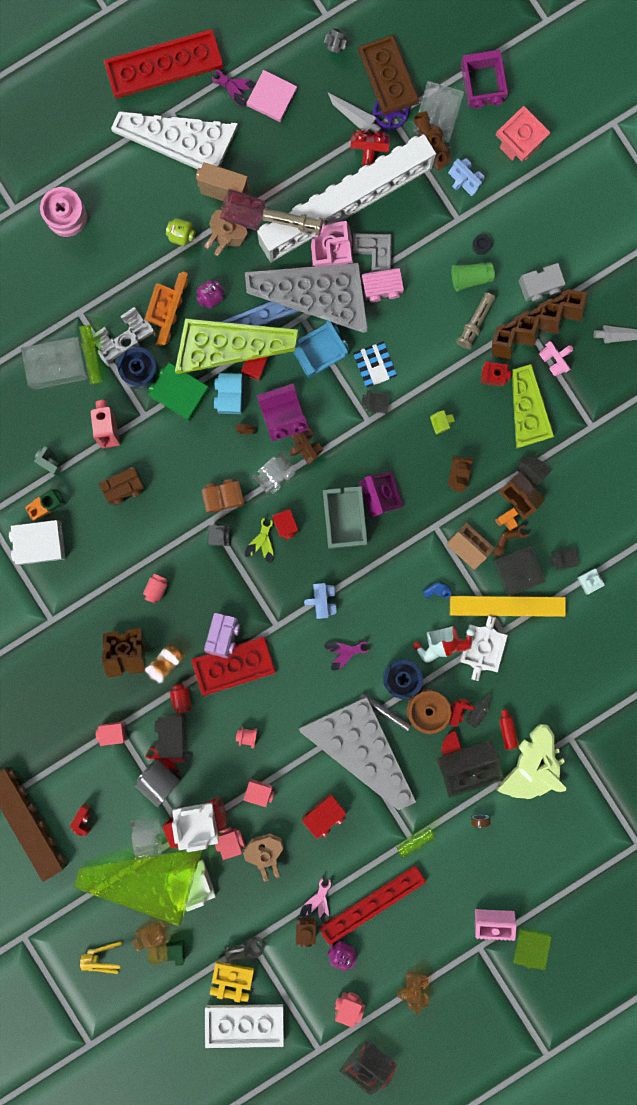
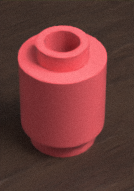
[143,574,168,603]

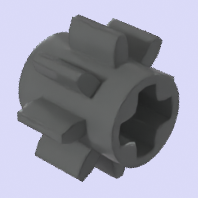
[324,28,349,53]

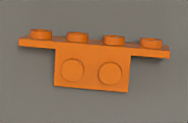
[144,272,188,346]

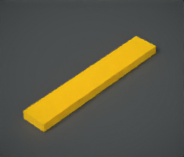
[450,596,565,616]

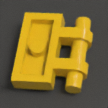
[210,961,254,1003]

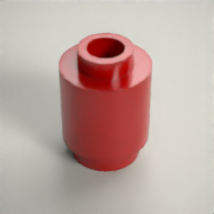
[169,684,192,713]

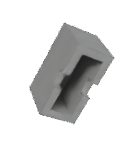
[519,263,565,302]

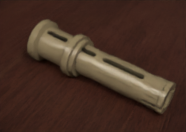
[263,208,323,236]
[456,293,496,349]

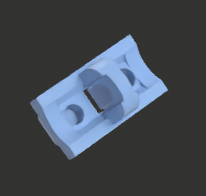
[448,158,484,196]
[304,583,337,619]

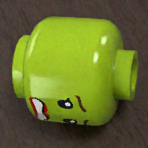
[166,218,195,246]

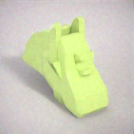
[496,724,566,799]

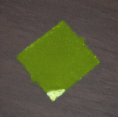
[513,929,551,970]

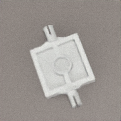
[459,616,507,681]

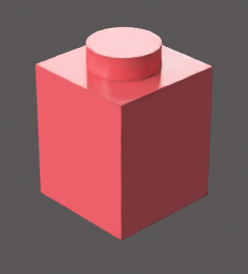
[96,722,127,746]
[244,779,274,807]

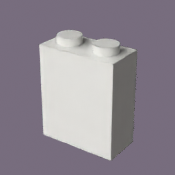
[9,520,66,565]

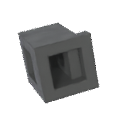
[208,525,230,546]

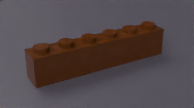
[0,766,67,882]

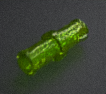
[396,827,436,858]

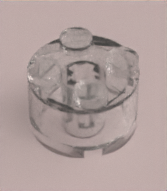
[252,451,295,494]
[131,816,162,860]

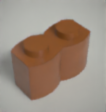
[201,479,245,514]

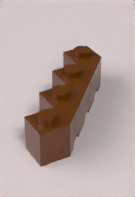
[492,289,587,359]

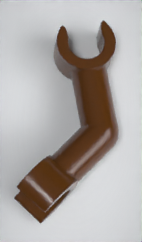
[492,525,529,558]

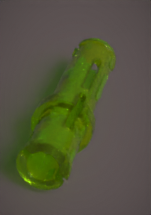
[79,325,102,384]

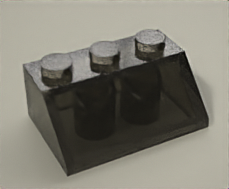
[436,740,503,798]

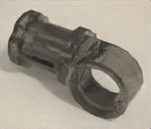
[225,937,265,963]

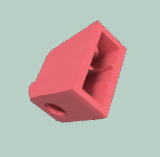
[91,400,120,449]

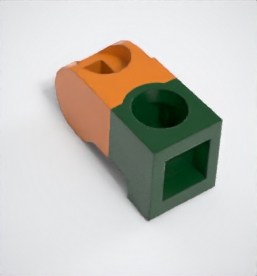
[25,489,66,521]

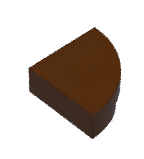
[236,424,256,435]

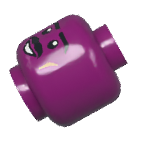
[196,280,225,309]
[327,941,358,971]

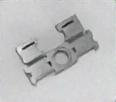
[90,307,156,366]

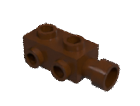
[413,111,451,170]

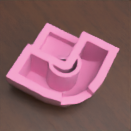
[311,221,353,267]

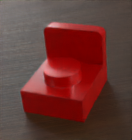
[448,698,474,727]
[69,803,91,836]

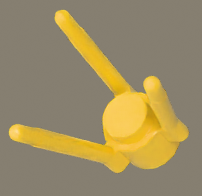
[80,941,122,974]

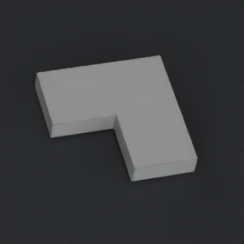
[353,233,391,273]

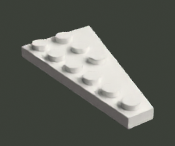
[111,112,238,169]

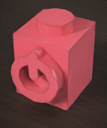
[215,827,246,860]
[334,992,365,1028]

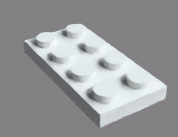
[205,1004,284,1048]

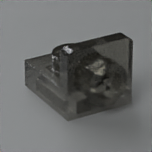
[362,390,389,414]
[550,547,579,571]

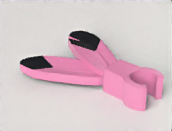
[300,877,331,923]

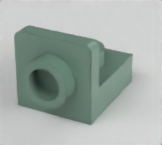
[34,446,61,476]

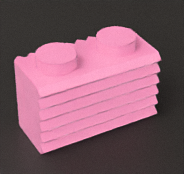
[361,268,404,303]
[475,909,516,941]

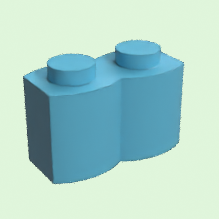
[214,373,243,414]

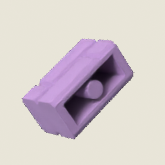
[204,613,240,658]

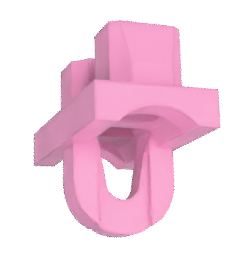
[539,341,574,376]

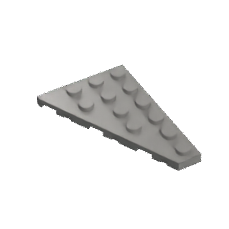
[245,263,367,333]
[299,697,416,810]

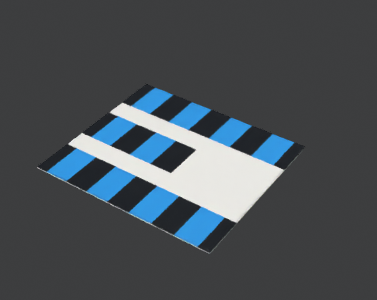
[353,341,397,388]

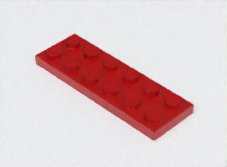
[104,29,223,99]

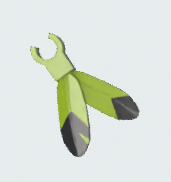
[245,518,274,563]

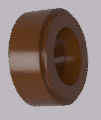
[471,814,491,827]

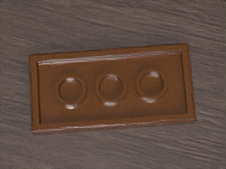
[358,35,419,116]

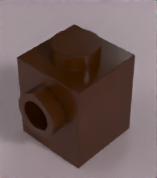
[296,918,316,947]

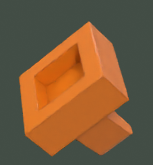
[495,508,518,531]

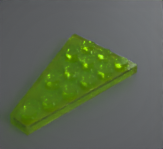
[73,850,202,926]

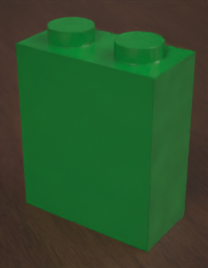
[149,363,210,422]

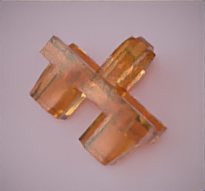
[131,922,167,951]
[397,972,429,1014]

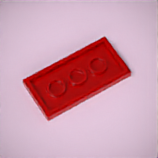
[191,636,276,696]

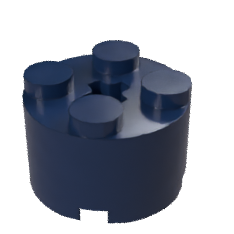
[117,347,159,390]
[383,659,423,699]

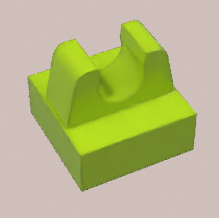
[430,410,455,435]

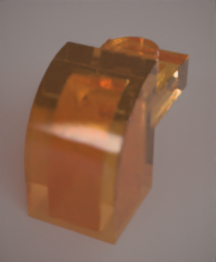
[145,644,185,683]

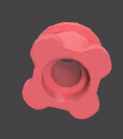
[236,727,257,748]

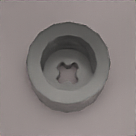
[135,761,181,808]

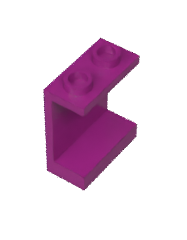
[257,384,308,441]

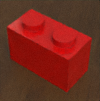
[302,793,347,839]

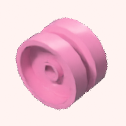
[40,187,87,237]

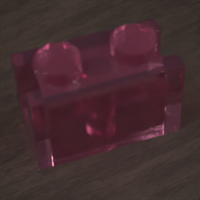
[220,189,265,231]

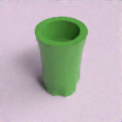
[451,262,495,292]

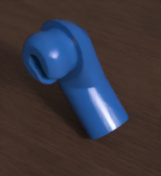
[422,582,452,599]

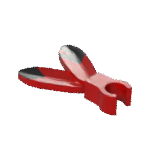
[145,746,191,780]

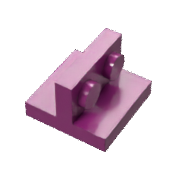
[359,471,404,518]

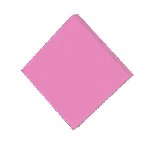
[247,70,297,122]

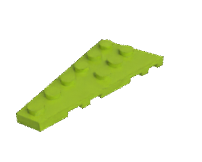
[175,319,299,374]

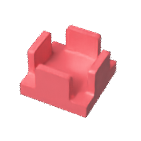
[496,106,550,161]

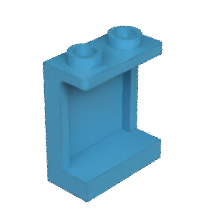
[293,321,349,379]

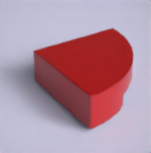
[441,730,461,755]

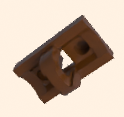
[289,427,323,464]
[448,456,472,492]

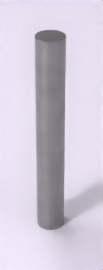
[359,692,411,731]

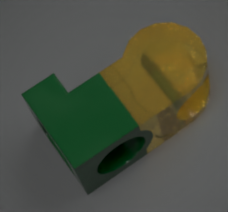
[147,940,185,966]

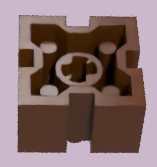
[102,628,146,678]

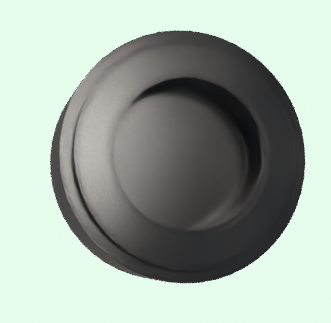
[472,234,492,255]

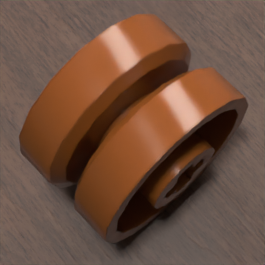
[406,689,451,734]

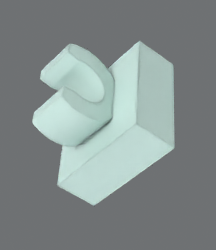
[577,569,605,594]

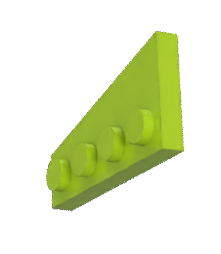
[512,364,554,449]

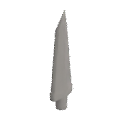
[328,92,381,133]
[594,325,637,343]

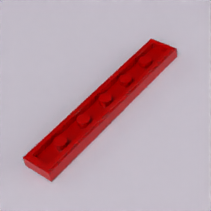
[319,864,426,945]

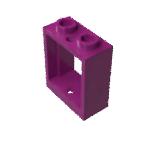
[460,50,508,109]

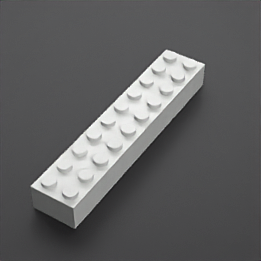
[257,134,436,263]

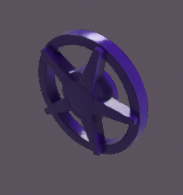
[373,101,408,130]

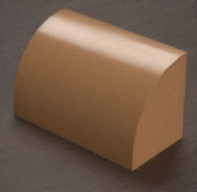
[446,523,494,570]

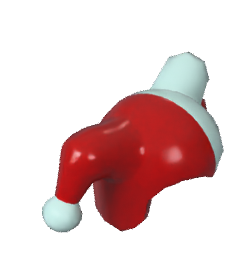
[413,626,475,663]

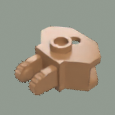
[205,210,248,256]
[243,833,284,882]

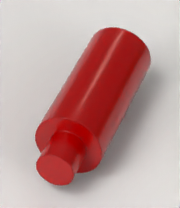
[499,710,519,749]

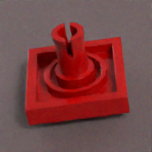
[350,130,389,166]

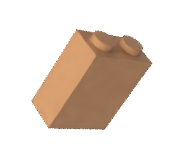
[196,162,250,208]

